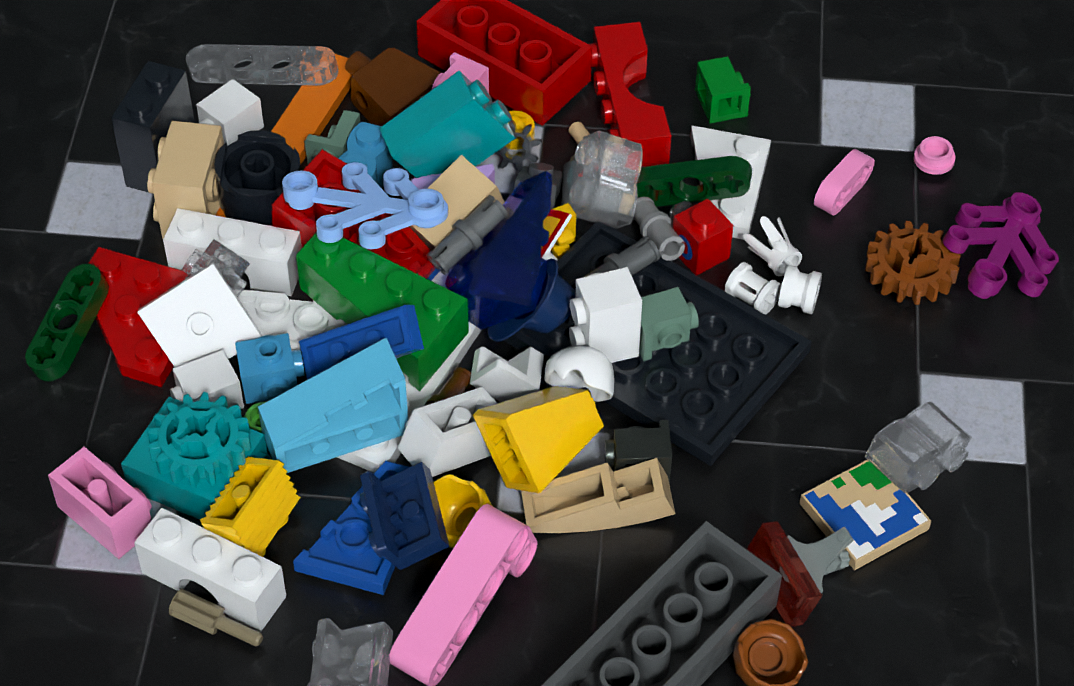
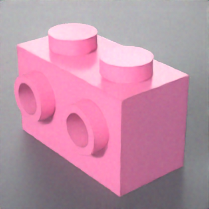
[48,447,152,559]

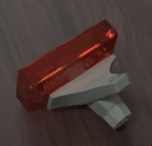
[746,521,854,627]

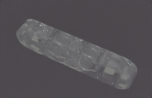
[186,44,339,86]

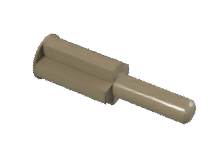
[169,589,263,647]

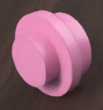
[914,136,955,175]

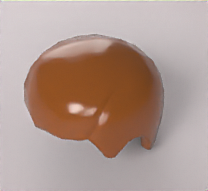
[733,619,808,686]

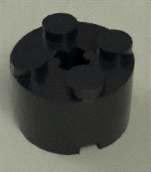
[214,130,301,226]

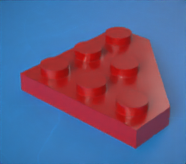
[82,247,193,387]

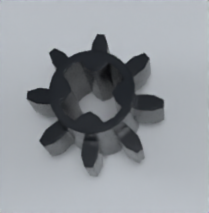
[494,120,542,172]

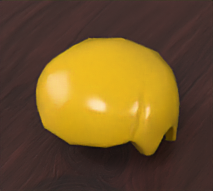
[434,474,492,548]

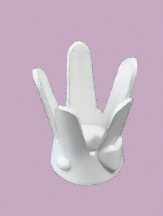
[743,216,802,276]

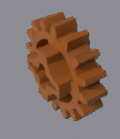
[865,221,960,305]

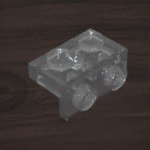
[307,618,393,686]

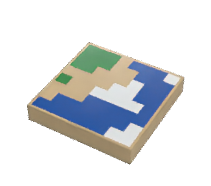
[799,456,931,570]

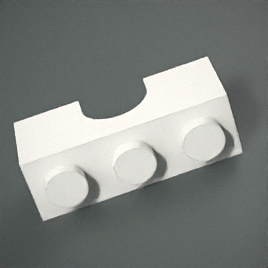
[163,208,302,296]
[134,508,286,633]

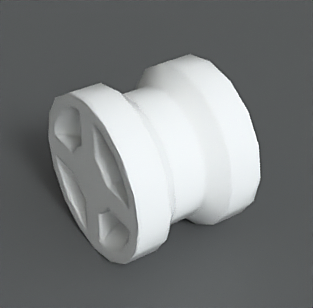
[778,265,822,314]

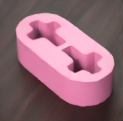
[814,149,875,216]

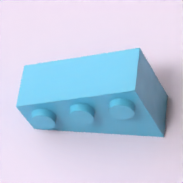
[258,338,408,473]

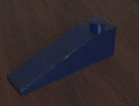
[445,171,553,330]

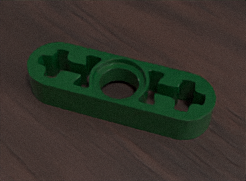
[633,156,752,207]
[25,264,109,381]

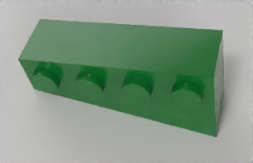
[296,232,469,392]

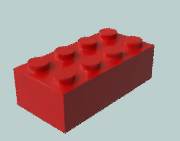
[417,0,592,126]

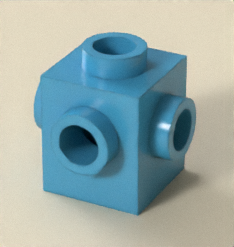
[235,333,305,404]

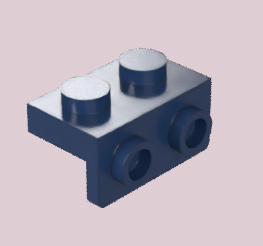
[360,462,450,570]

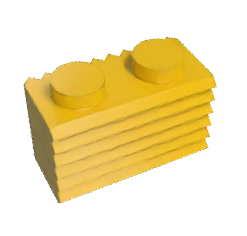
[200,457,301,557]

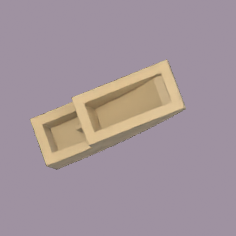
[521,458,675,533]

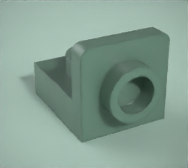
[304,110,361,164]

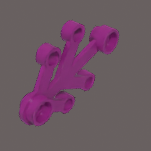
[943,192,1059,299]

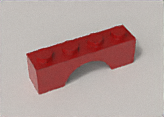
[589,22,671,169]

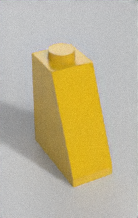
[473,386,604,493]

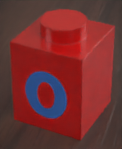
[673,199,734,275]

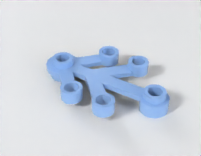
[282,162,448,249]

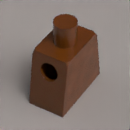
[345,48,441,126]

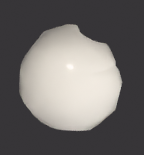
[544,346,614,402]

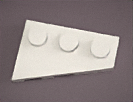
[690,125,771,240]

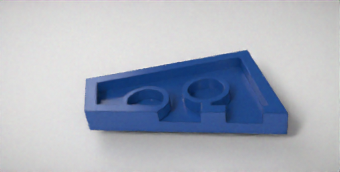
[293,461,409,595]

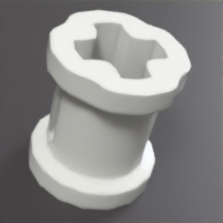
[725,262,782,315]

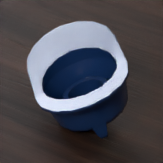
[488,258,576,342]

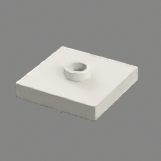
[137,262,262,368]

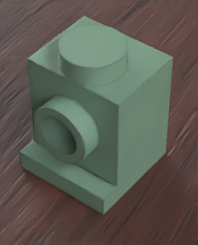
[639,287,699,361]

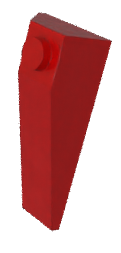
[272,149,436,279]

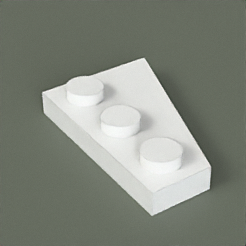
[233,289,347,364]

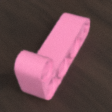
[388,503,538,686]

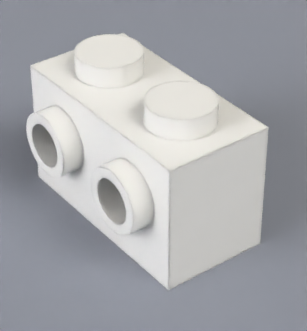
[569,267,642,363]
[398,387,498,477]

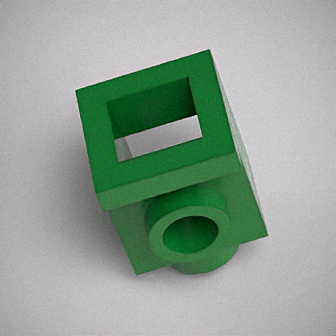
[695,56,751,124]

